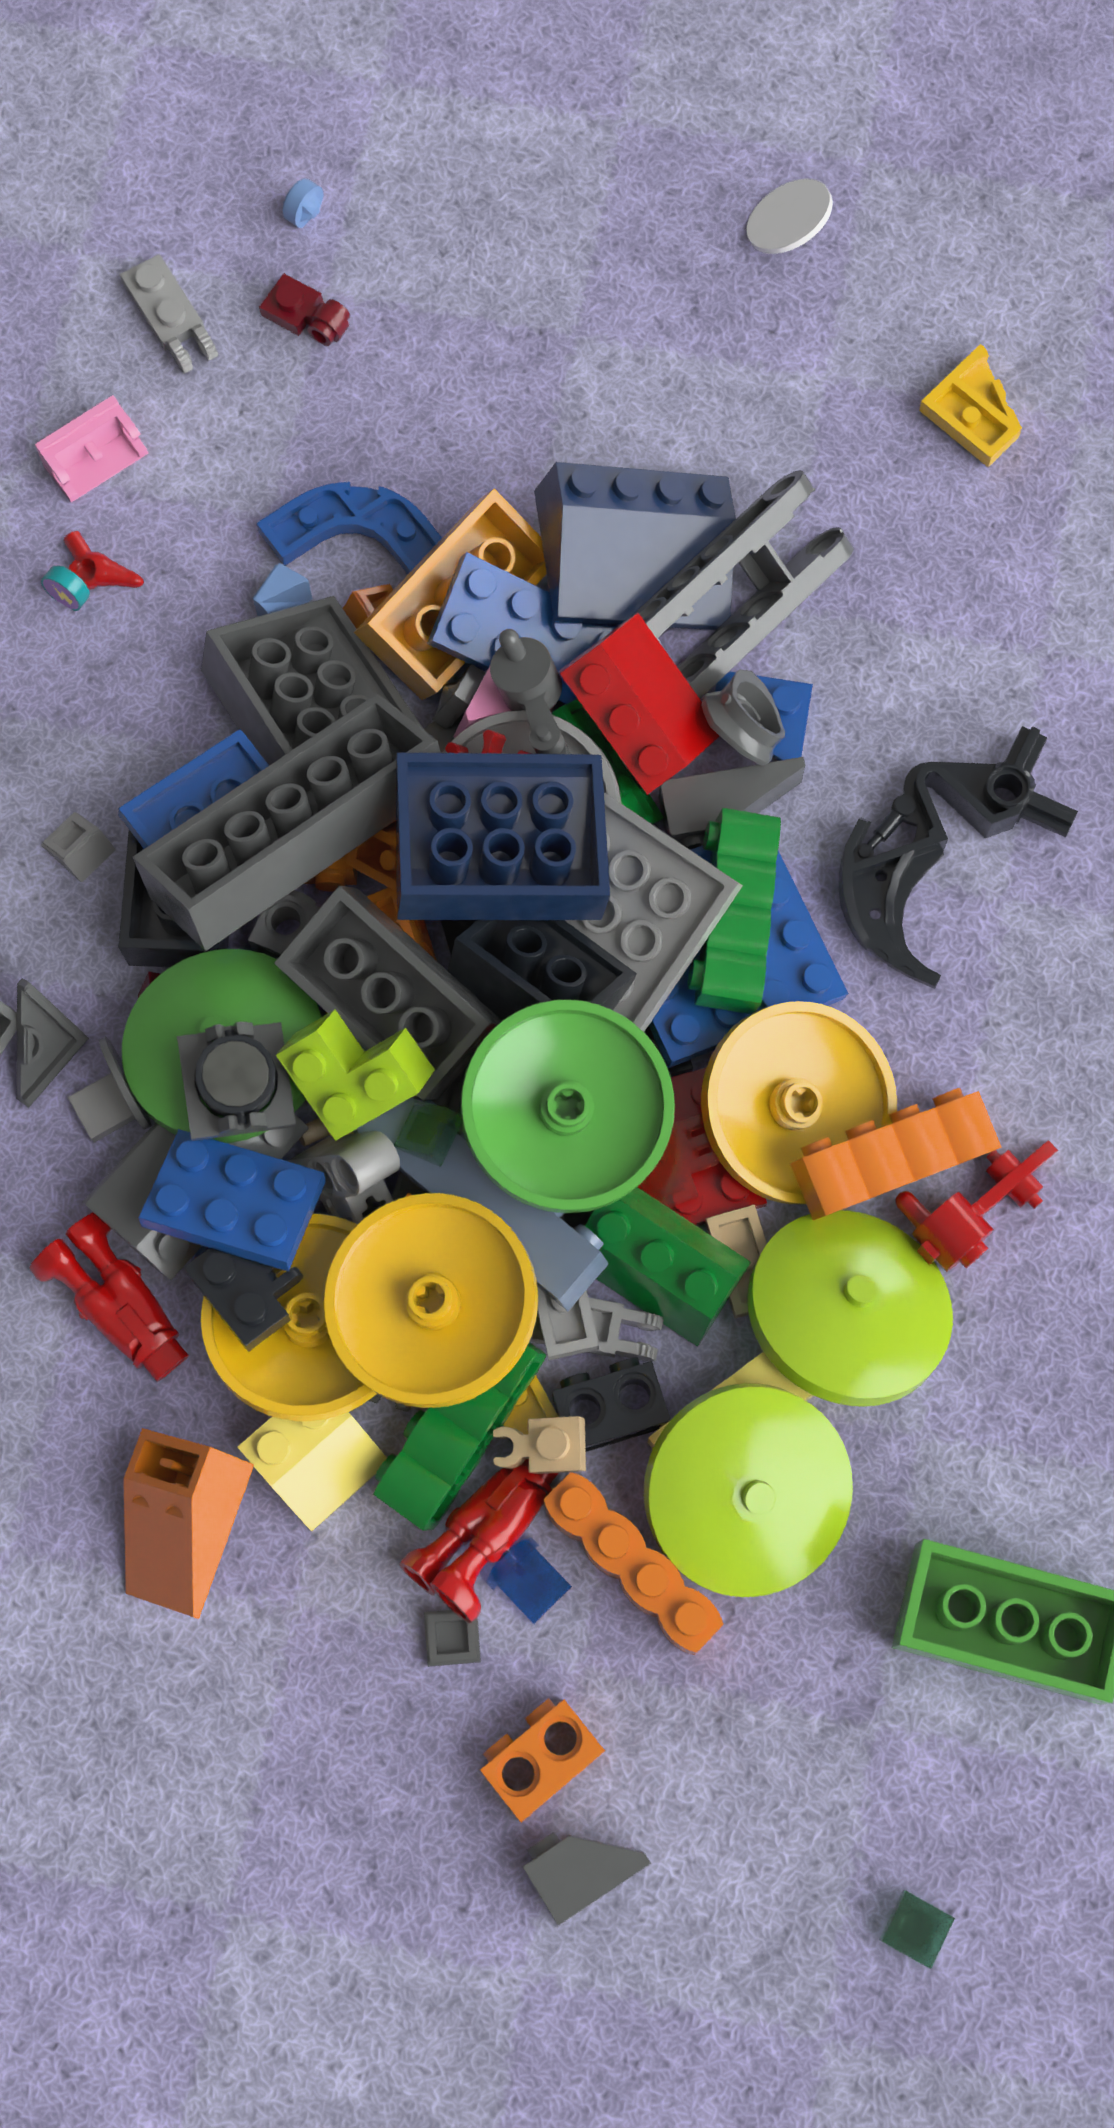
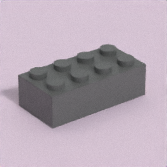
[274,886,502,1101]

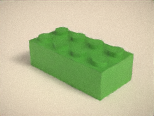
[892,1539,1114,1705]

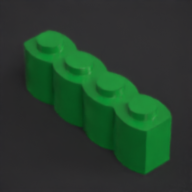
[687,807,781,1014]
[373,1342,547,1531]

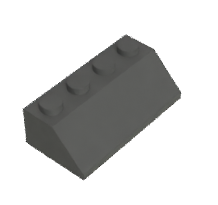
[82,1113,309,1280]

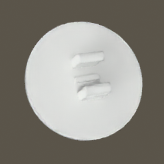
[747,179,833,254]

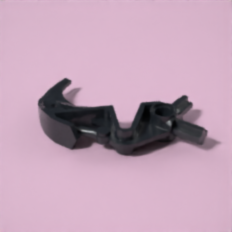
[838,726,1078,989]

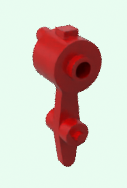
[895,1140,1058,1272]

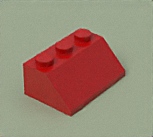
[559,612,719,795]

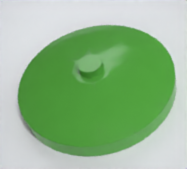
[122,949,322,1143]
[461,1000,675,1213]

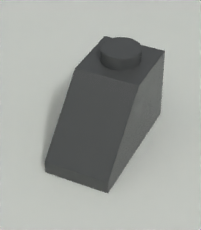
[523,1832,651,1926]

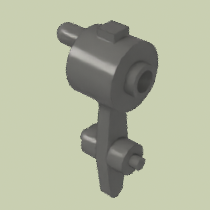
[490,629,571,754]

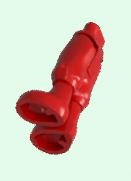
[29,1212,189,1382]
[400,1459,559,1623]

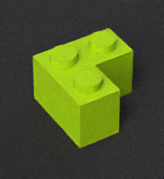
[276,1009,435,1141]

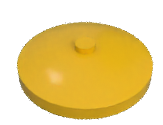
[701,1001,897,1205]
[324,1193,538,1408]
[201,1214,377,1421]

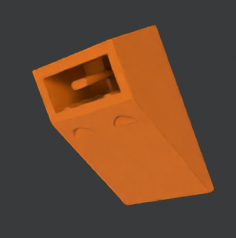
[124,1428,254,1619]

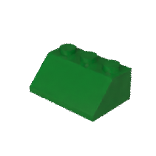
[585,1187,751,1347]

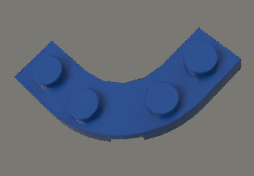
[256,482,442,575]

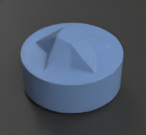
[282,178,323,228]

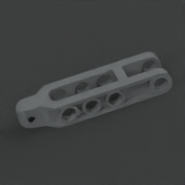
[631,470,854,698]

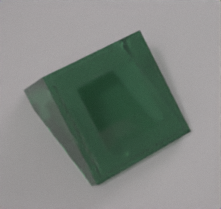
[394,1100,462,1167]

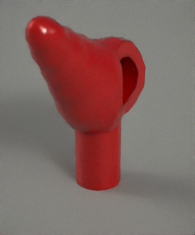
[63,531,144,590]

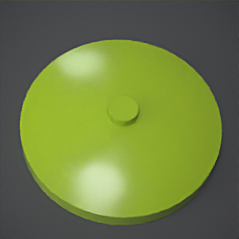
[747,1210,953,1407]
[644,1383,853,1597]

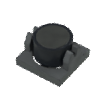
[177,1021,296,1141]

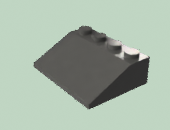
[201,596,423,765]

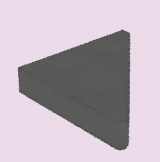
[16,978,89,1108]

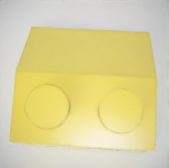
[237,1412,387,1532]

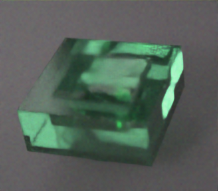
[879,1890,955,1969]

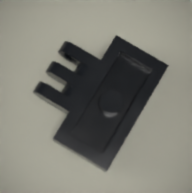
[183,1248,304,1352]

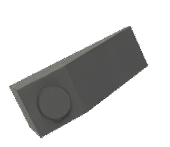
[658,757,805,850]

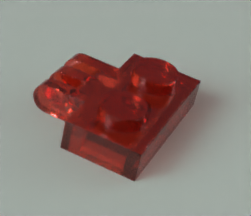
[640,1114,721,1208]

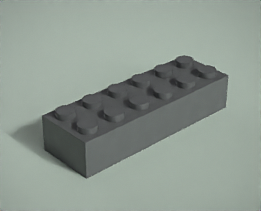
[133,693,441,951]

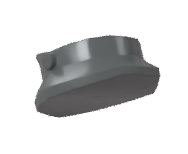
[701,670,785,766]

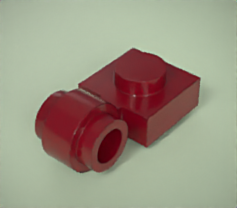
[259,273,350,346]

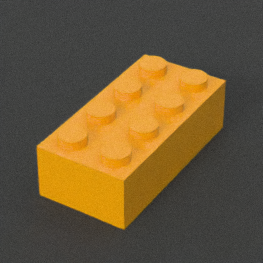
[354,488,547,700]

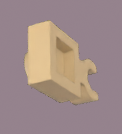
[493,1416,586,1474]

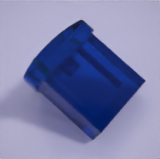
[486,1537,572,1625]

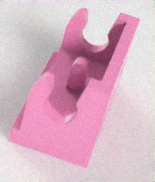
[35,395,148,503]

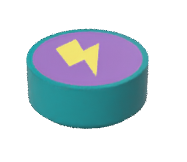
[41,565,90,611]

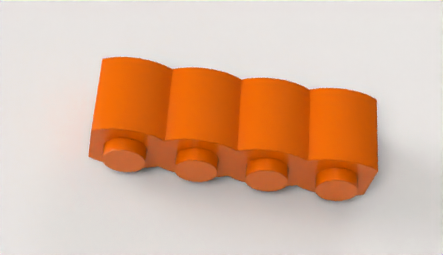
[790,1088,1002,1221]
[544,1472,723,1655]

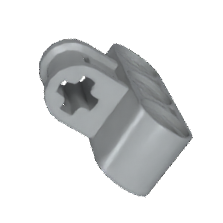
[288,1131,400,1224]

